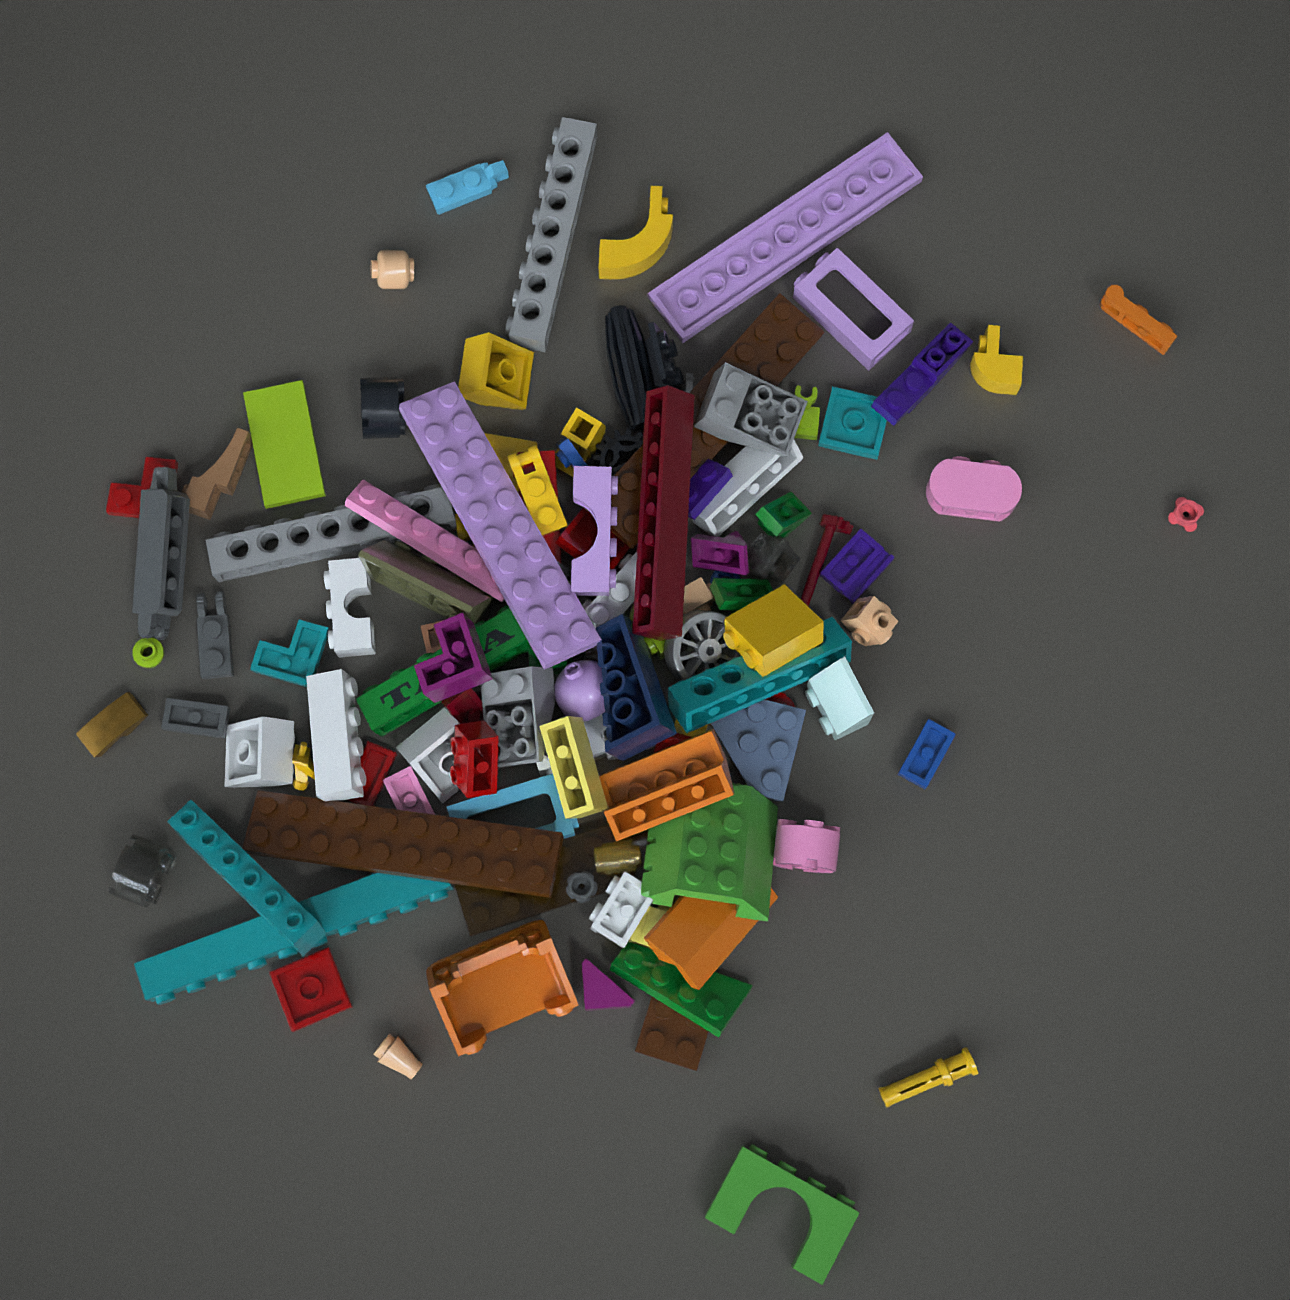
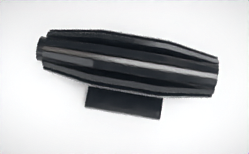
[605,305,684,432]

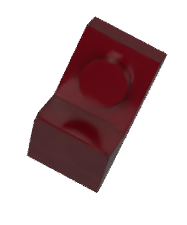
[441,688,484,724]

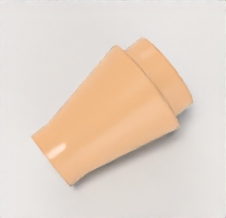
[374,1033,423,1079]

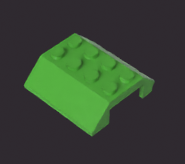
[641,783,778,921]

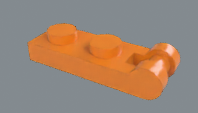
[1100,285,1177,355]

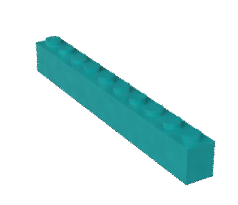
[134,873,454,1005]

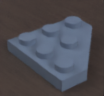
[710,700,806,802]

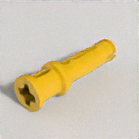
[878,1047,978,1108]

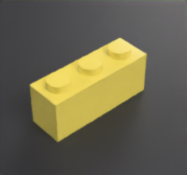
[540,716,608,819]

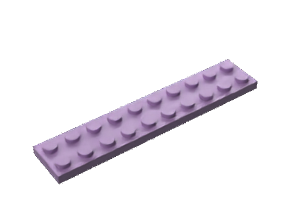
[648,132,923,343]
[399,381,601,670]

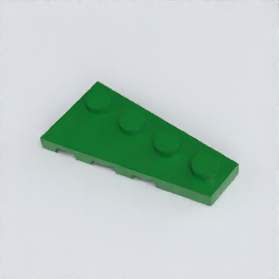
[610,941,753,1038]

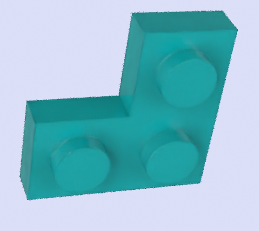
[250,619,330,687]

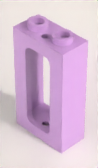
[793,248,914,371]

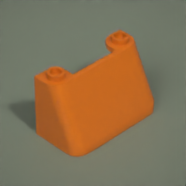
[426,920,579,1057]

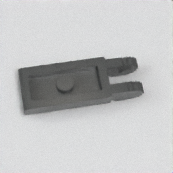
[196,591,234,680]

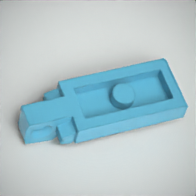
[426,160,509,215]

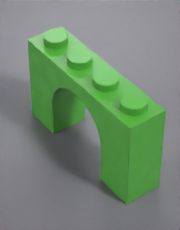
[704,1144,860,1285]

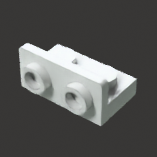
[589,872,653,948]

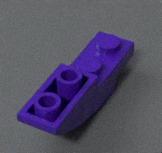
[871,322,973,426]

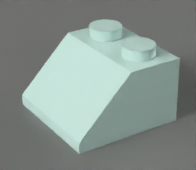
[805,657,874,740]

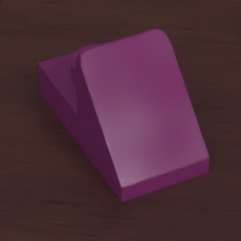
[691,531,749,575]

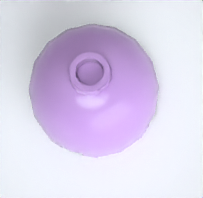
[554,659,605,721]

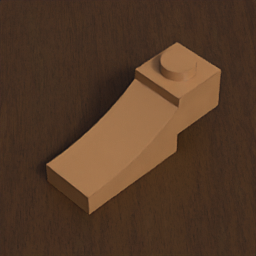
[181,428,253,520]

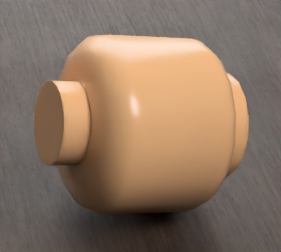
[370,250,414,289]

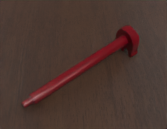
[800,514,854,607]

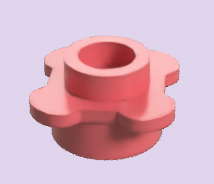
[1168,497,1204,532]

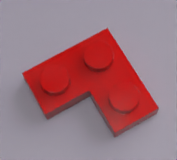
[106,457,178,518]

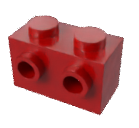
[450,720,499,798]

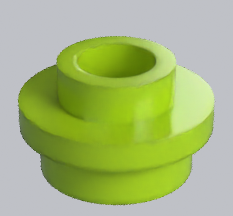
[132,637,164,668]

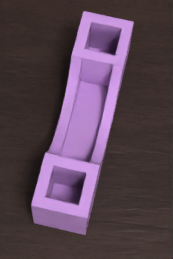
[571,466,618,596]

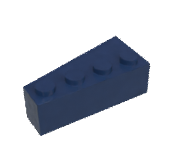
[596,614,677,761]

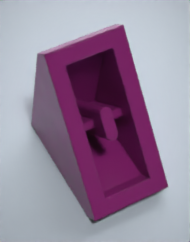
[582,959,635,1011]

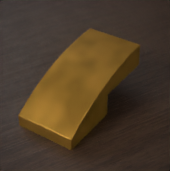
[76,692,148,758]

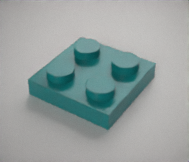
[818,386,887,460]

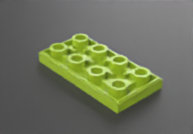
[243,380,326,509]

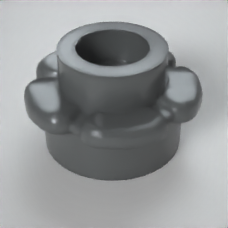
[566,871,598,903]

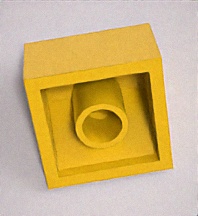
[458,332,534,410]

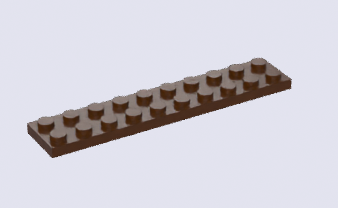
[586,293,825,549]
[242,790,564,898]

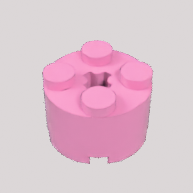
[773,819,840,873]

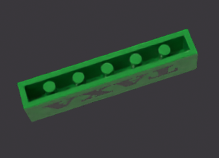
[356,605,532,737]

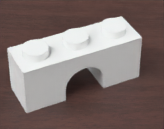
[324,558,376,658]

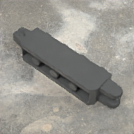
[132,467,190,640]

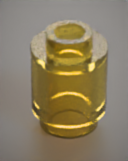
[594,839,642,875]

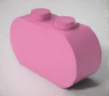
[926,456,1022,522]

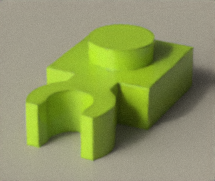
[794,385,820,440]

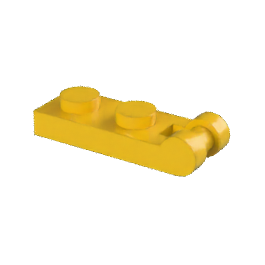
[507,444,568,536]

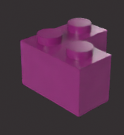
[414,613,493,703]

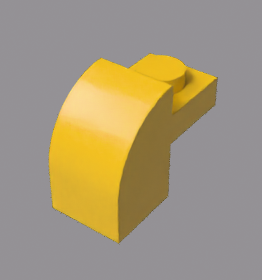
[970,325,1023,395]
[555,407,606,477]

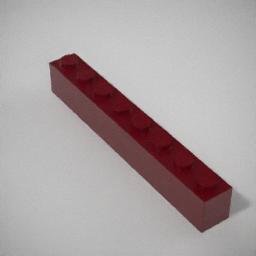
[632,385,695,641]

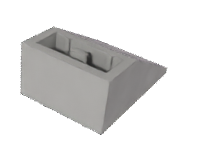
[694,362,808,457]
[481,666,556,768]

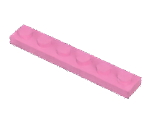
[344,480,505,602]

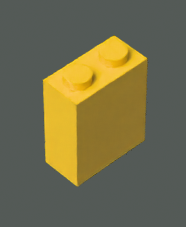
[723,584,824,677]

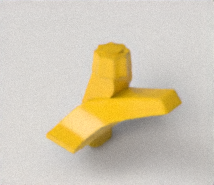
[292,742,315,791]

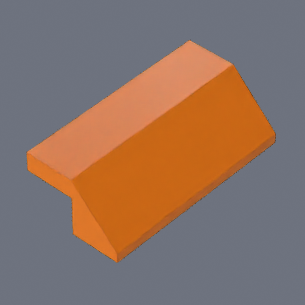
[599,729,735,841]
[644,887,778,990]

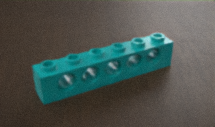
[668,617,852,733]
[167,800,327,956]

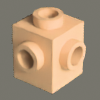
[841,596,899,646]

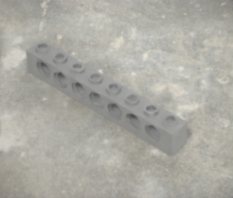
[505,117,598,353]
[205,484,457,583]

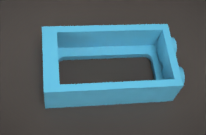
[446,774,579,839]

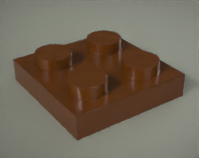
[635,997,709,1071]

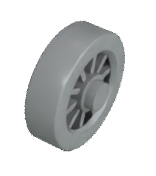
[664,610,741,681]

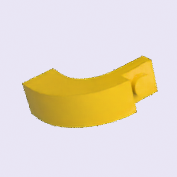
[598,186,673,279]

